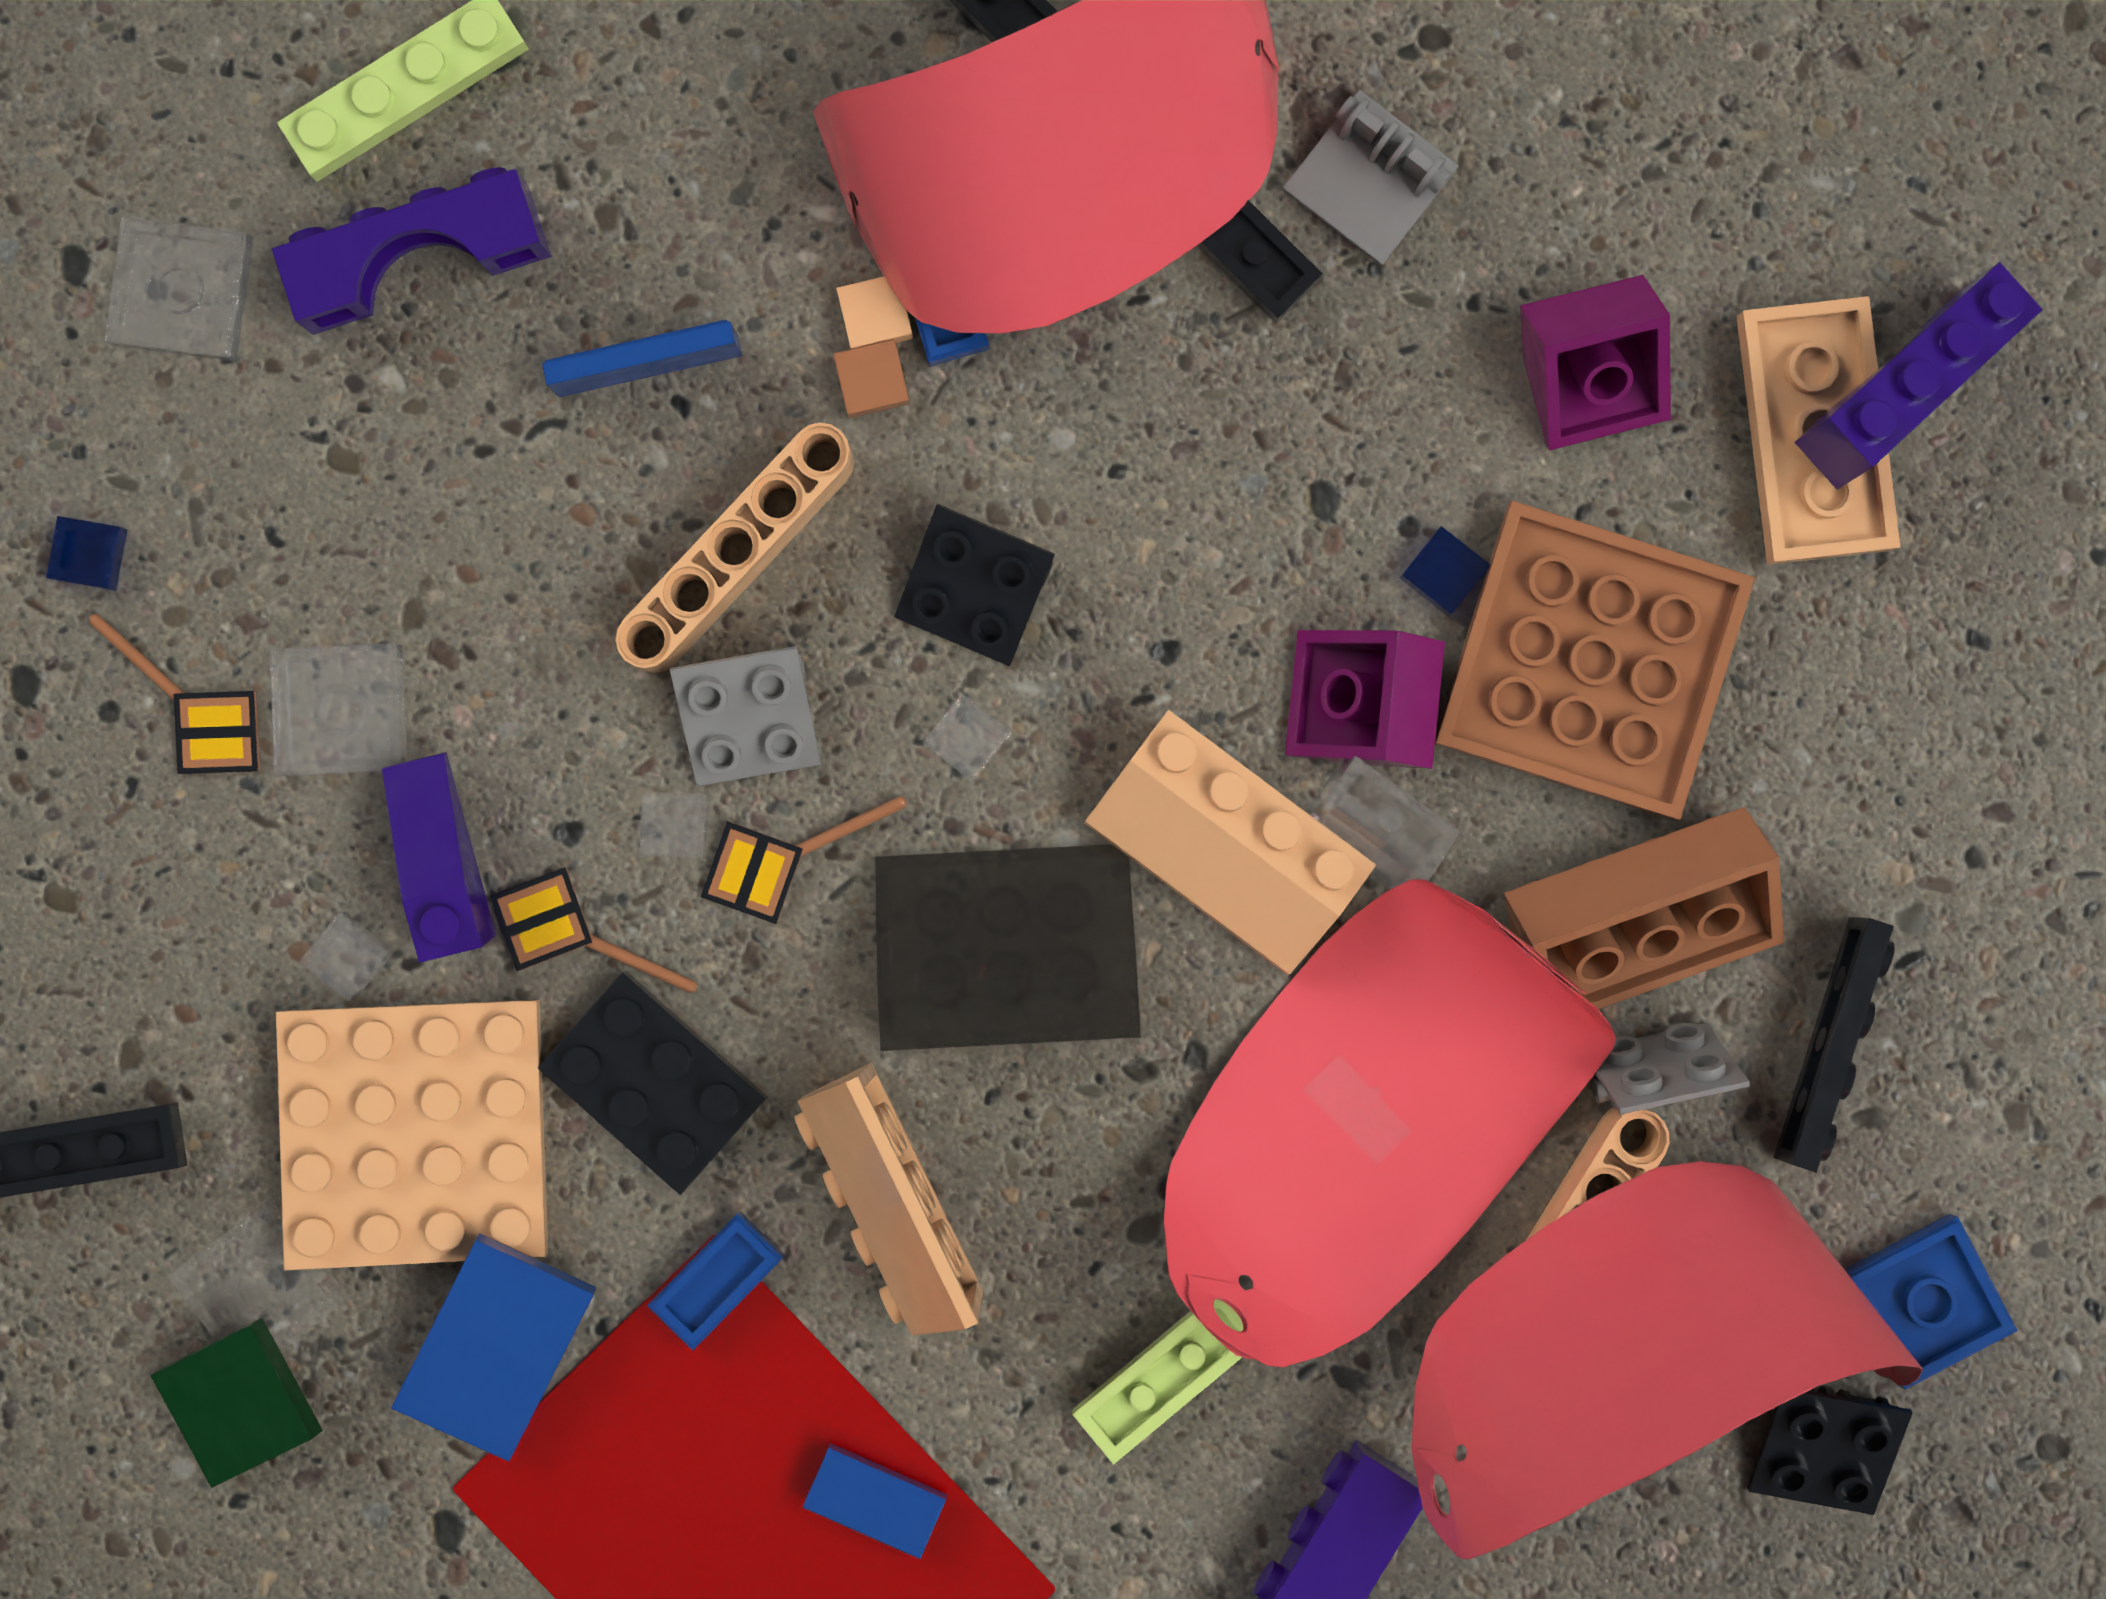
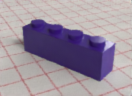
[1253,1440,1423,1599]

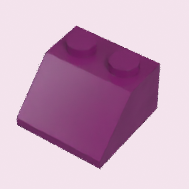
[1520,275,1671,451]
[1285,630,1445,769]

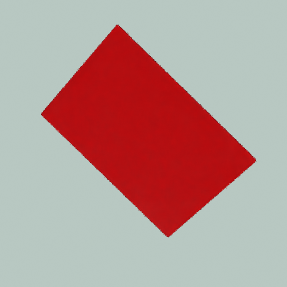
[453,1235,1055,1599]

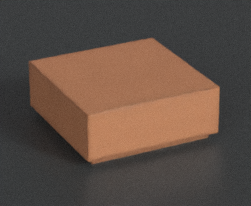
[833,339,910,419]

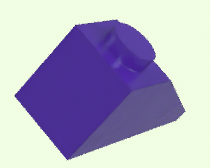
[382,752,496,963]

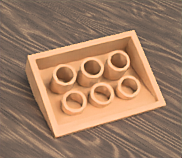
[794,1062,983,1336]

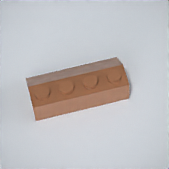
[1504,807,1784,1009]

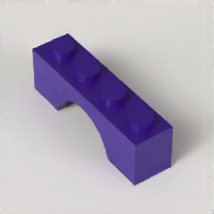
[271,167,552,335]
[1794,262,2043,490]

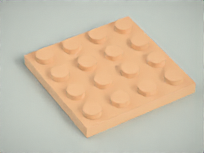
[276,999,548,1270]

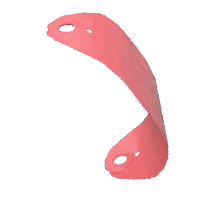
[813,0,1280,334]
[1164,879,1616,1367]
[1411,1161,1923,1559]

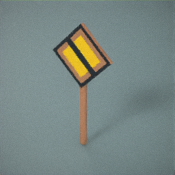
[89,614,260,774]
[701,796,907,924]
[490,867,697,993]

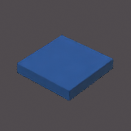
[1845,1214,2018,1390]

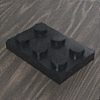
[538,971,768,1195]

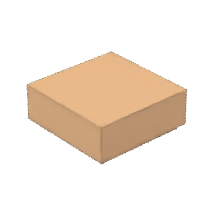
[836,276,913,349]

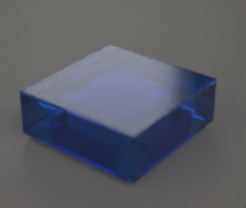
[46,516,128,591]
[1399,526,1490,617]

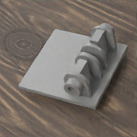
[1282,89,1459,266]
[670,646,821,786]
[1592,1023,1750,1114]

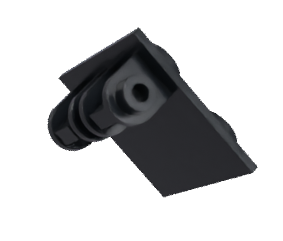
[894,504,1055,666]
[1748,1386,1913,1515]

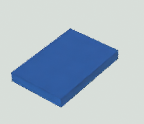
[391,1233,596,1462]

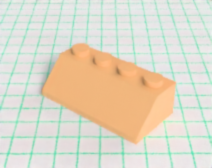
[1084,709,1376,976]

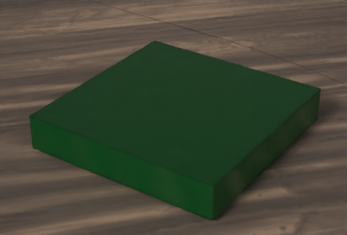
[150,1317,323,1488]

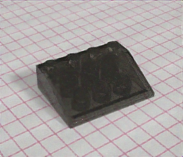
[875,844,1141,1051]

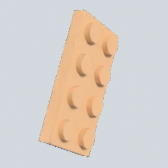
[1736,296,1901,565]

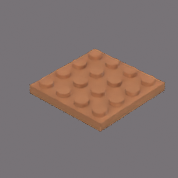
[1435,500,1755,821]

